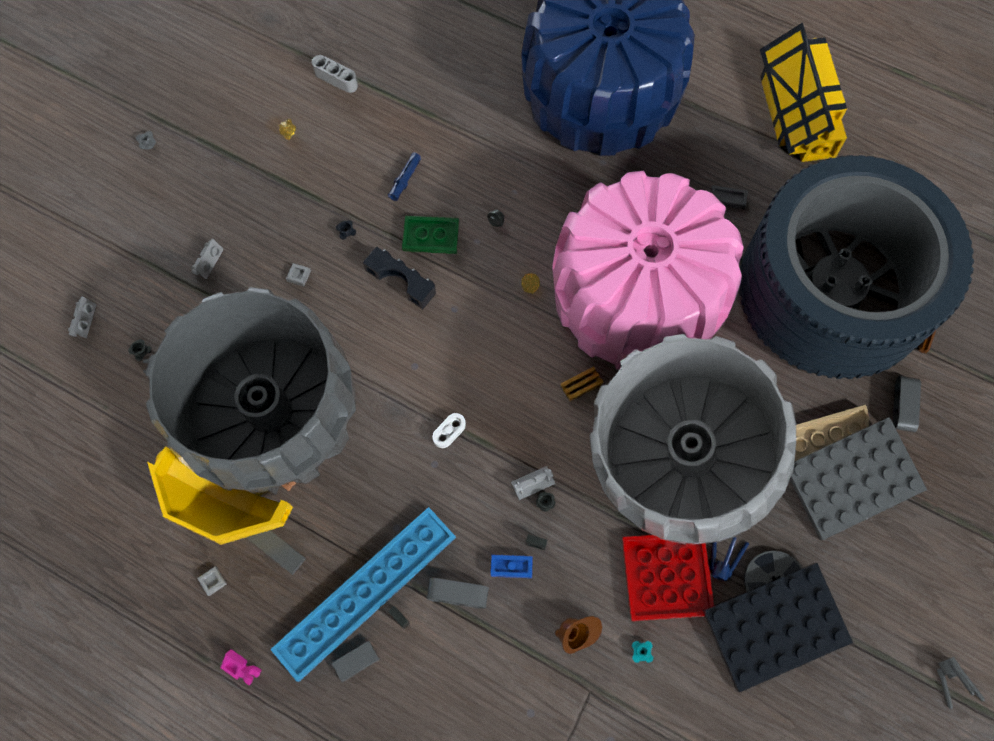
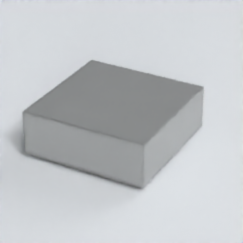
[286,263,311,287]
[197,566,227,596]

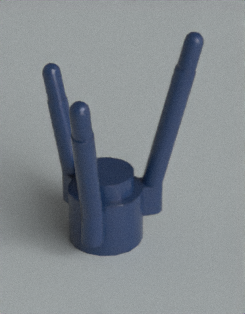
[709,537,749,581]

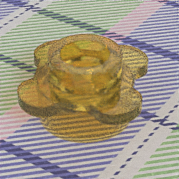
[279,119,296,140]

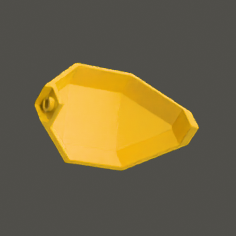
[147,447,293,545]

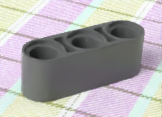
[893,376,921,432]
[426,578,489,609]

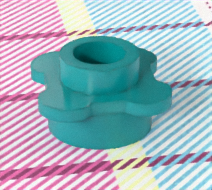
[632,641,653,663]

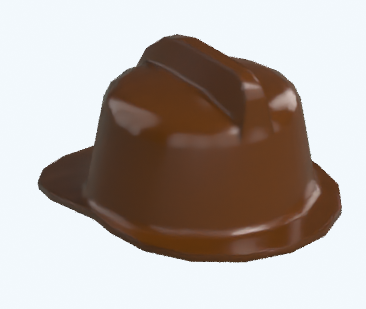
[555,616,602,654]

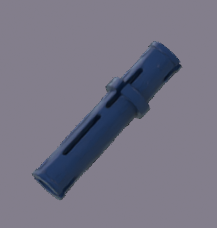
[388,152,422,201]

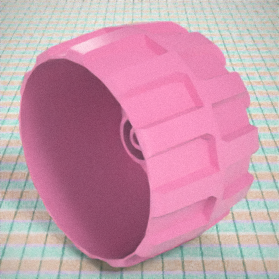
[552,171,744,370]

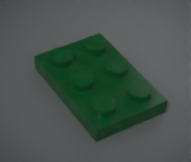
[402,216,460,254]

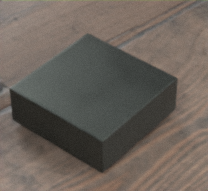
[526,534,548,551]
[388,607,410,629]

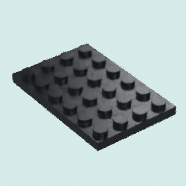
[703,563,853,693]

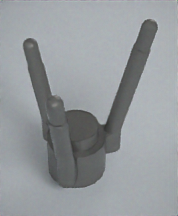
[936,657,985,709]

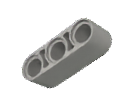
[312,55,358,93]

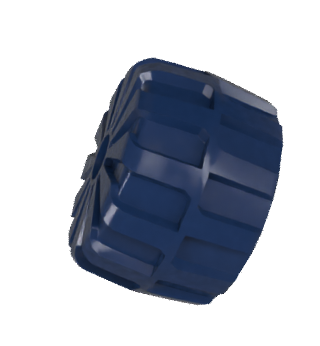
[521,0,695,156]

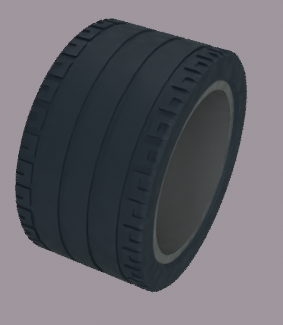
[739,155,974,379]

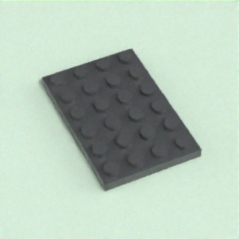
[790,417,927,540]

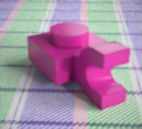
[221,649,261,685]

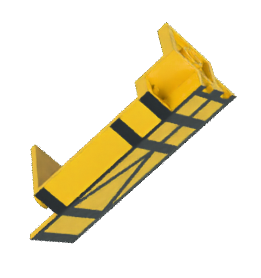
[760,22,847,162]

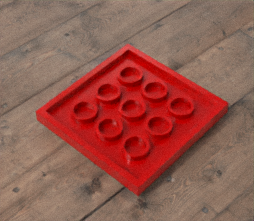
[622,535,714,622]

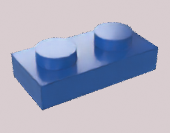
[491,555,533,578]

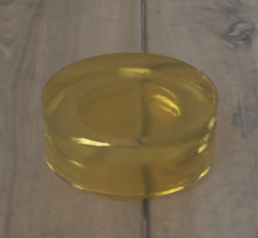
[521,273,540,293]

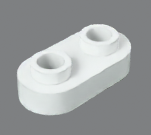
[433,413,466,448]

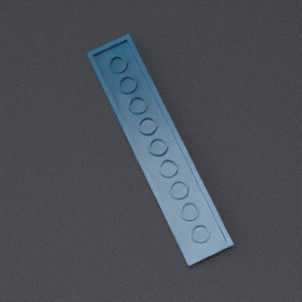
[271,507,456,682]

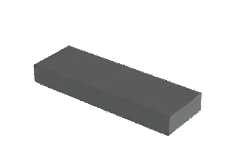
[246,530,306,575]

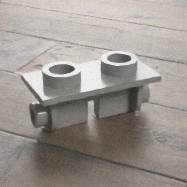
[191,239,224,279]
[68,296,97,338]
[511,466,555,500]

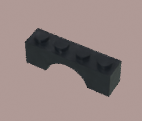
[363,246,436,310]

